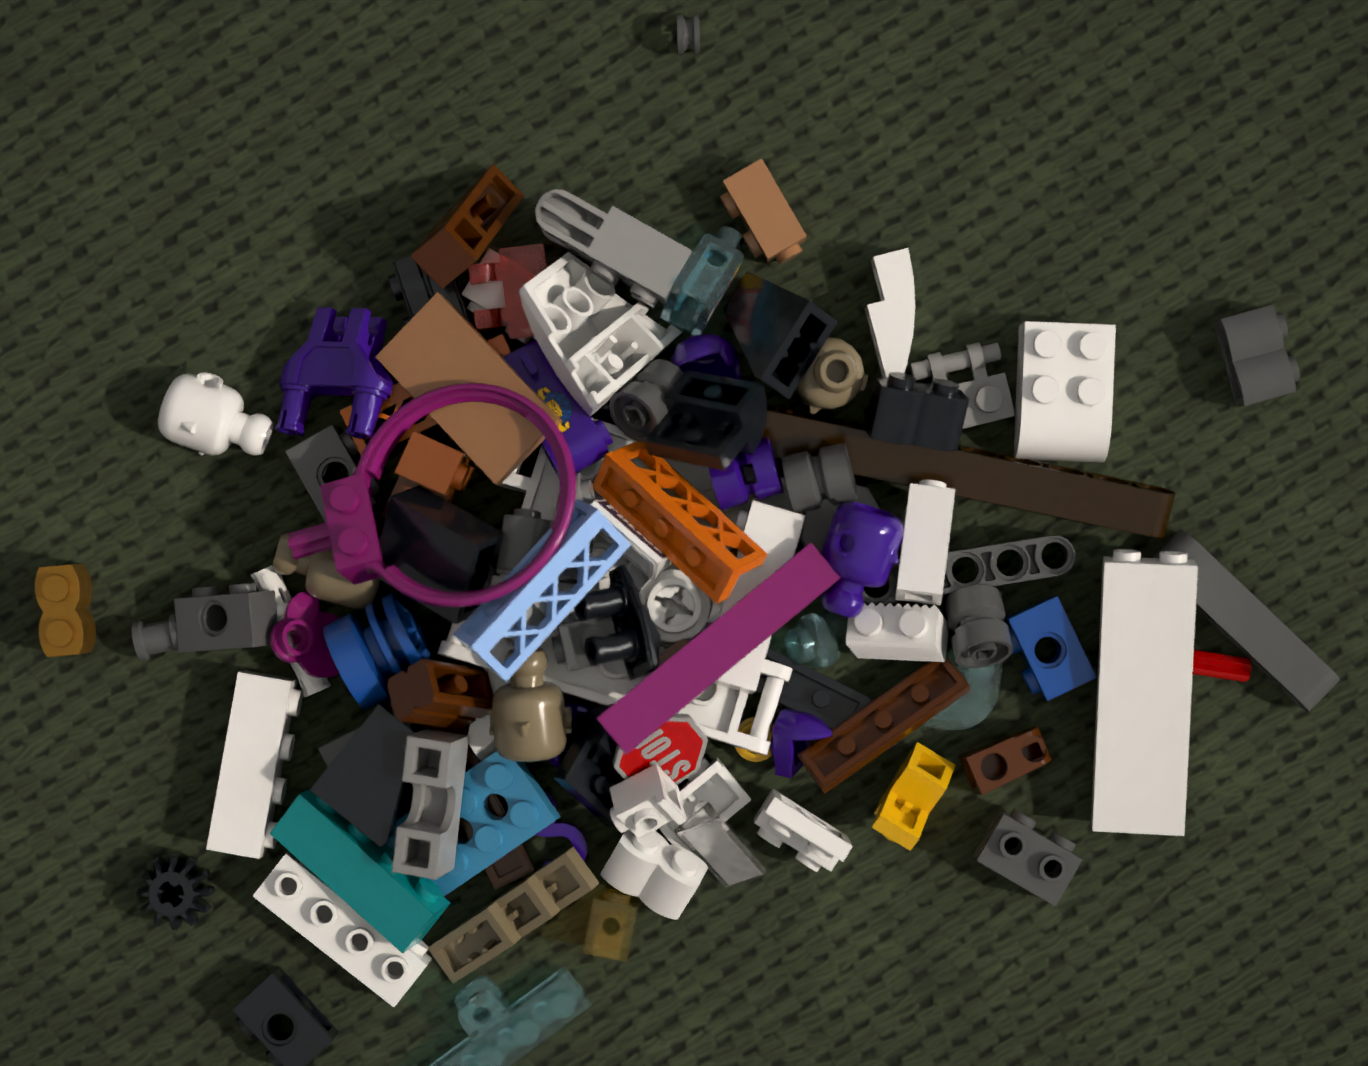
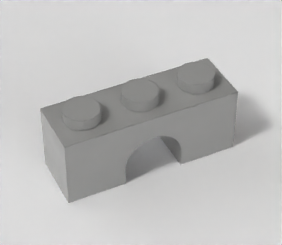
[392,729,469,880]

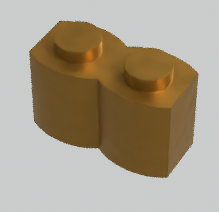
[35,564,96,657]

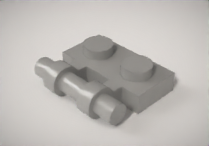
[910,342,1016,429]

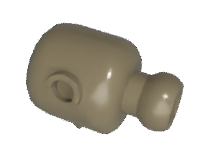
[794,337,868,414]
[272,533,380,610]
[487,647,572,762]

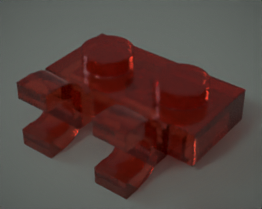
[469,244,547,340]

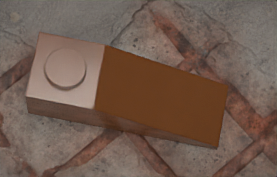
[410,164,524,289]

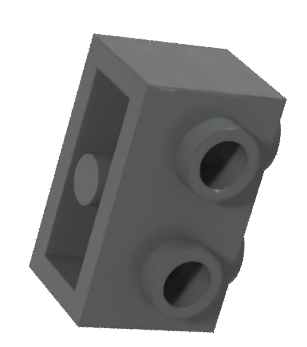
[972,808,1083,907]

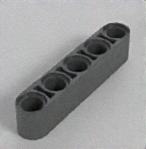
[1152,529,1340,713]
[862,536,1075,605]

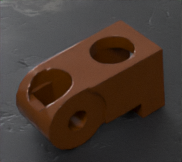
[958,726,1052,795]

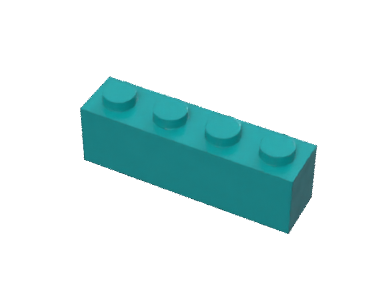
[270,789,450,954]

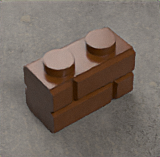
[387,659,493,729]

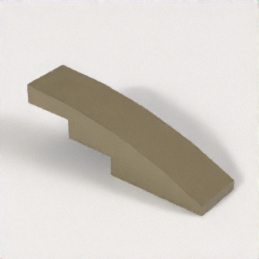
[428,847,599,984]

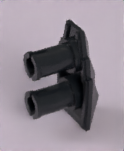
[574,564,660,680]

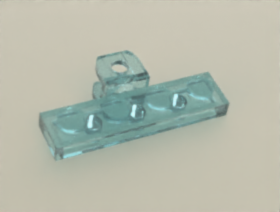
[429,966,592,1066]

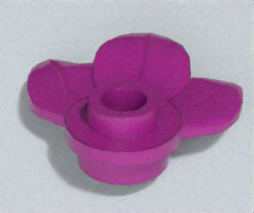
[270,591,340,678]

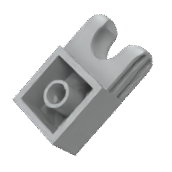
[535,189,693,309]

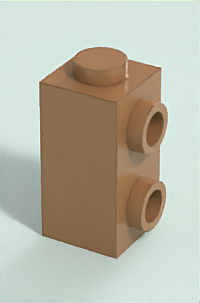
[719,158,807,265]

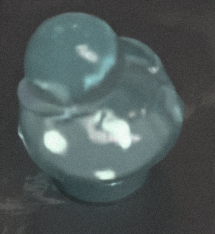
[785,607,848,669]

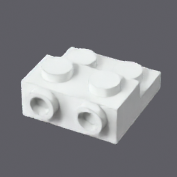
[754,788,853,872]

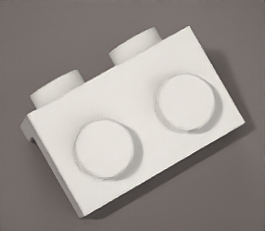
[659,757,752,851]

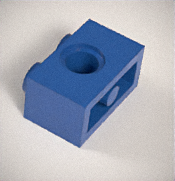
[1005,595,1097,701]

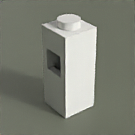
[895,480,956,606]

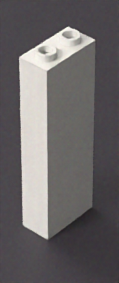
[1091,549,1198,836]

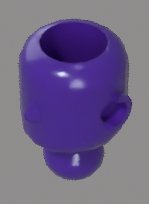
[821,502,904,618]

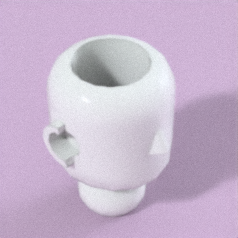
[158,372,274,456]

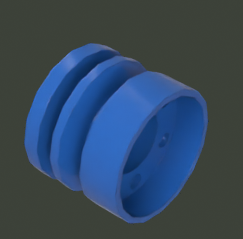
[323,592,431,710]

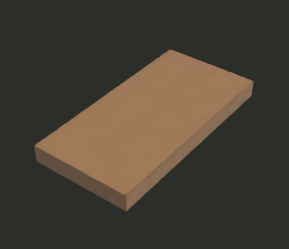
[375,292,563,485]

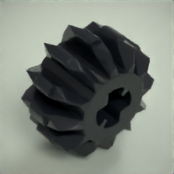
[136,852,215,930]

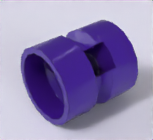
[708,436,784,510]

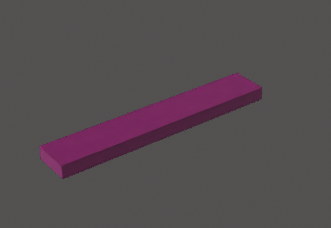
[597,543,840,755]

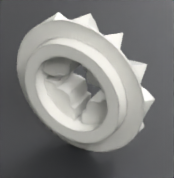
[640,570,710,643]

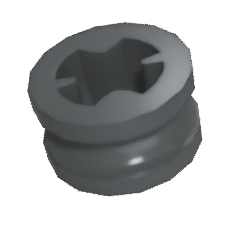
[677,13,700,55]

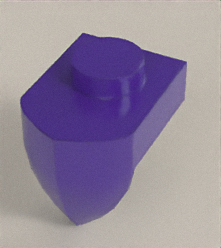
[770,708,832,778]

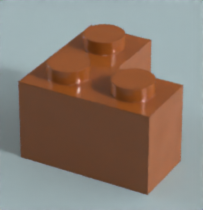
[382,431,475,516]

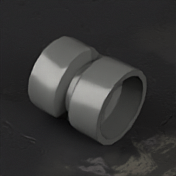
[609,359,684,442]
[782,442,858,513]
[944,585,1013,668]

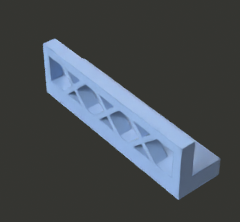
[453,499,631,682]

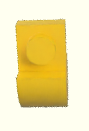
[871,742,956,851]

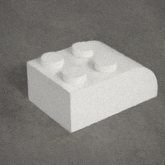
[1014,321,1116,463]

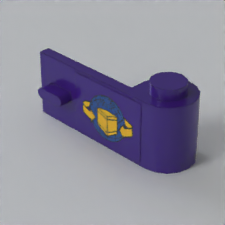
[503,340,613,479]

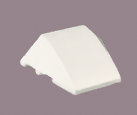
[519,252,682,416]

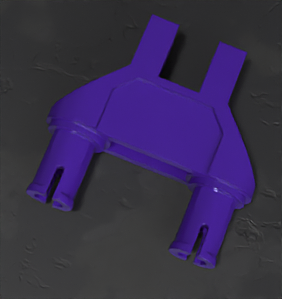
[275,307,393,440]

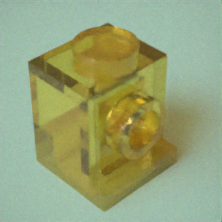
[583,889,639,962]

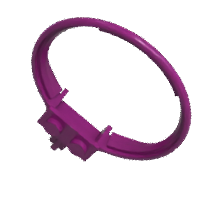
[288,383,576,607]

